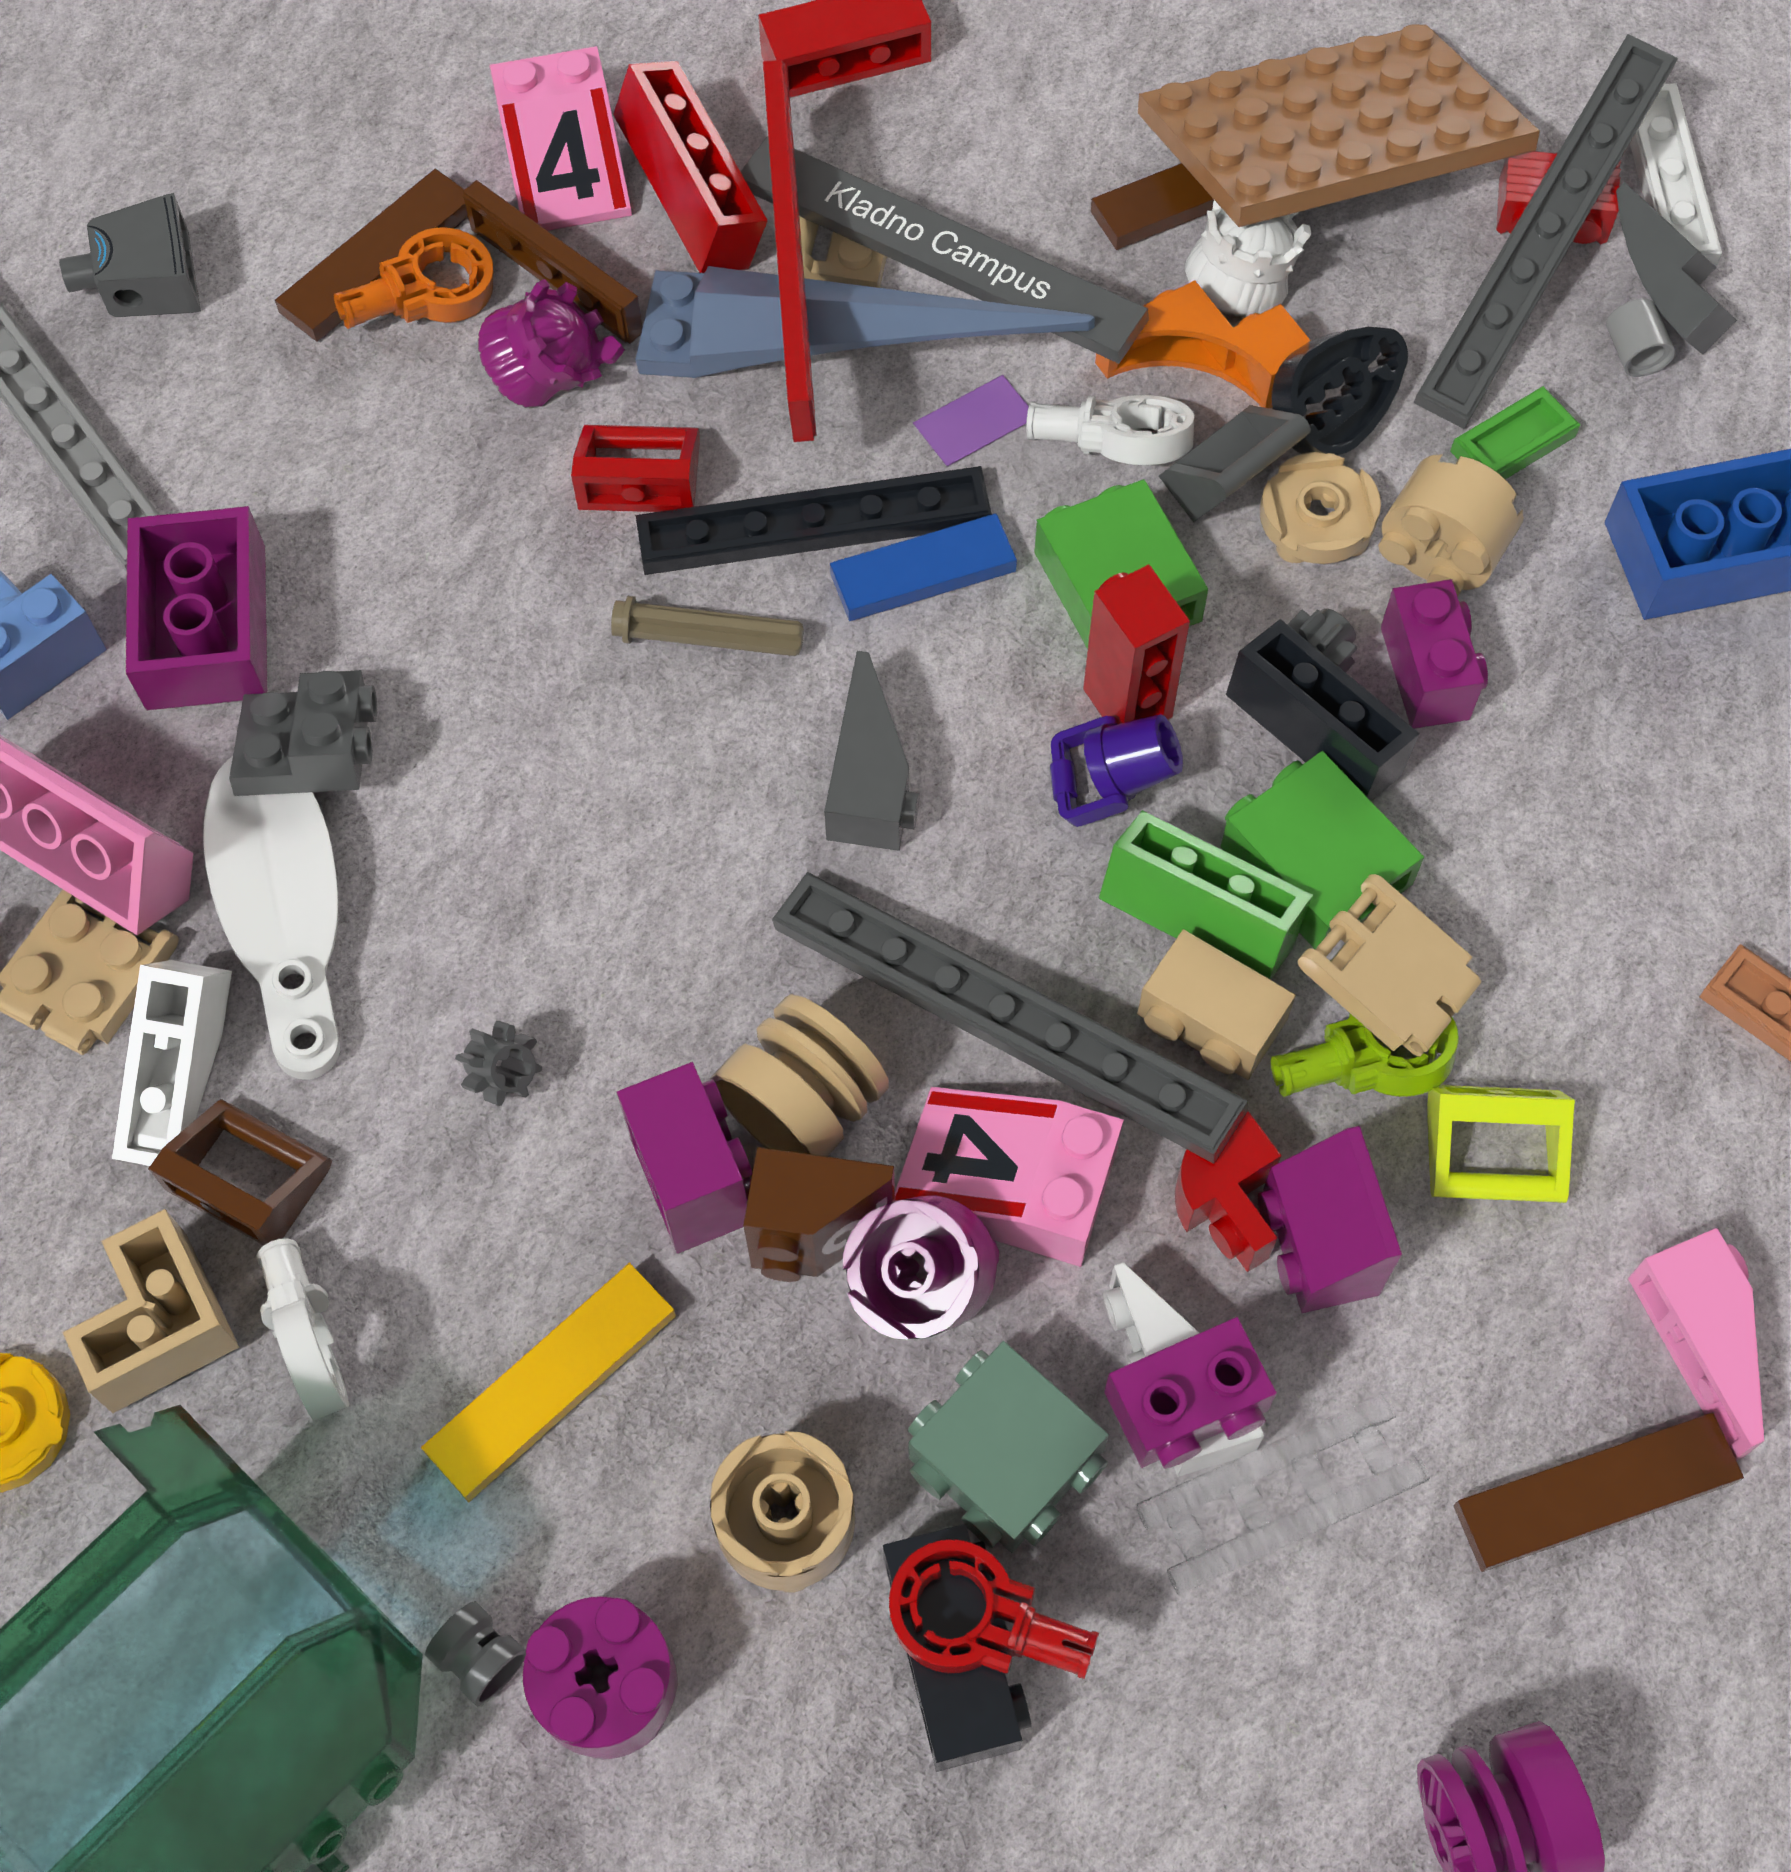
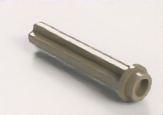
[611,595,804,656]

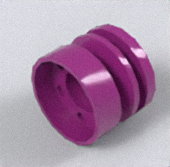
[1417,1721,1605,1872]

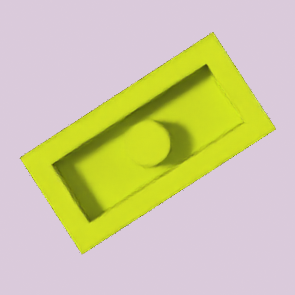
[1427,1085,1575,1203]

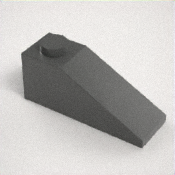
[824,651,920,851]

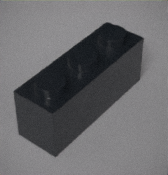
[1226,619,1420,801]
[882,1524,1032,1772]

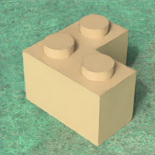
[62,1209,239,1413]

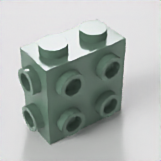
[908,1341,1109,1553]

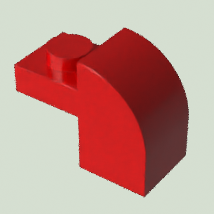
[1175,1111,1281,1272]

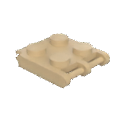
[1298,874,1481,1057]
[0,889,179,1055]

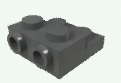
[229,670,377,796]

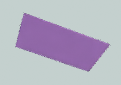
[913,375,1029,466]

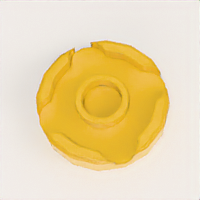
[0,1353,71,1493]

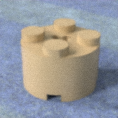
[1378,454,1524,597]
[710,1431,855,1593]

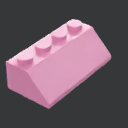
[0,735,194,935]

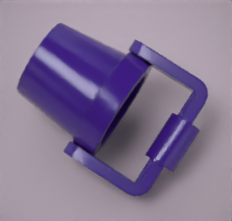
[1050,714,1183,827]

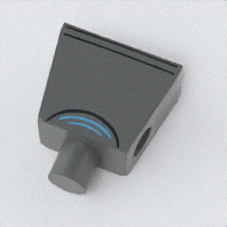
[59,193,201,317]

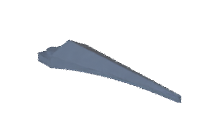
[635,266,1095,378]

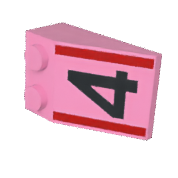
[490,46,632,231]
[895,1087,1124,1267]

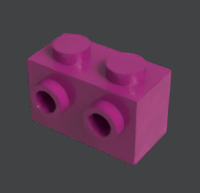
[1381,579,1488,729]
[1104,1317,1277,1469]

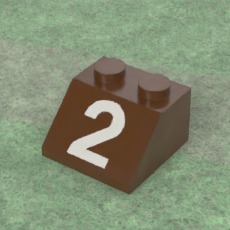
[743,1147,895,1282]

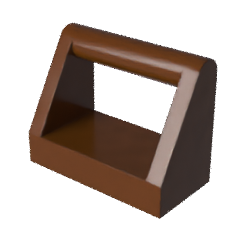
[148,1099,332,1246]

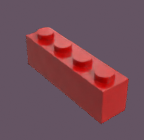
[613,61,768,273]

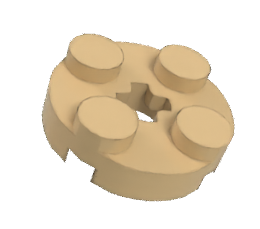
[1260,452,1381,564]

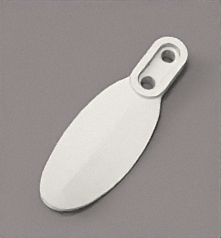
[203,756,340,1080]

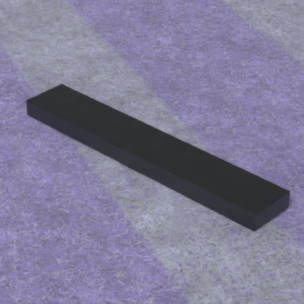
[635,466,992,575]

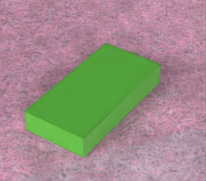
[1450,386,1580,480]

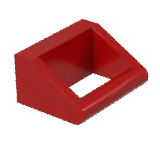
[571,425,700,512]

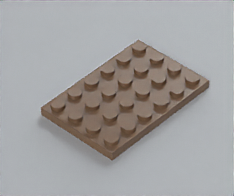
[1138,24,1540,227]

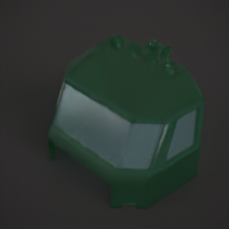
[0,1404,423,1872]

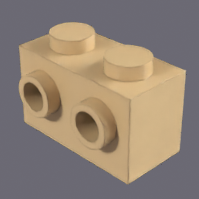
[1137,929,1296,1080]

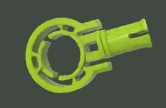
[1271,1014,1458,1097]

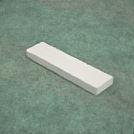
[1630,83,1722,266]

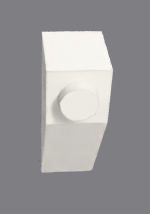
[112,960,232,1166]

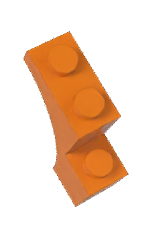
[1095,280,1311,409]

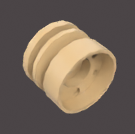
[710,994,889,1157]

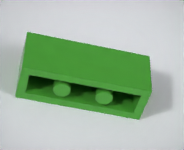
[1099,810,1313,980]

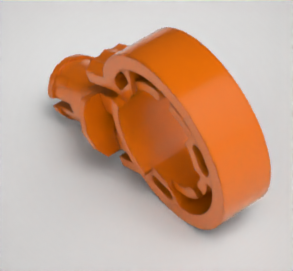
[334,227,493,329]

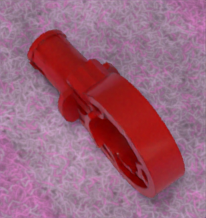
[889,1540,1099,1679]

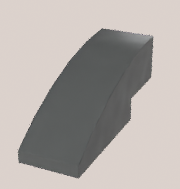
[1616,182,1737,354]

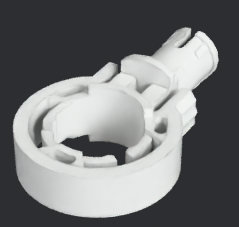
[1026,395,1194,465]
[256,1239,349,1421]

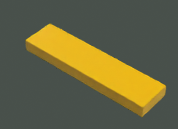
[420,1262,676,1503]

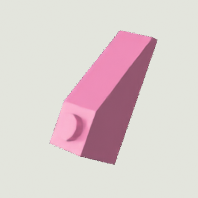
[1628,1228,1764,1461]

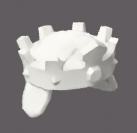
[1185,200,1311,317]

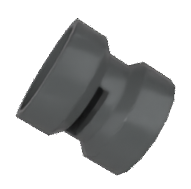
[425,1601,526,1707]

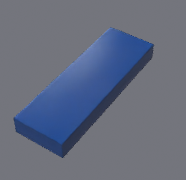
[830,513,1017,622]

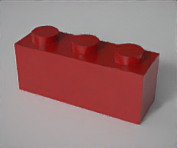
[758,0,932,98]
[1083,564,1190,724]

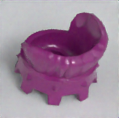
[478,279,625,408]

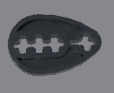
[1272,326,1408,455]

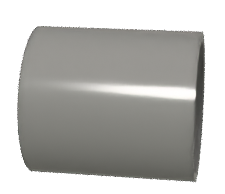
[1606,299,1675,377]

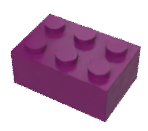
[126,506,267,711]

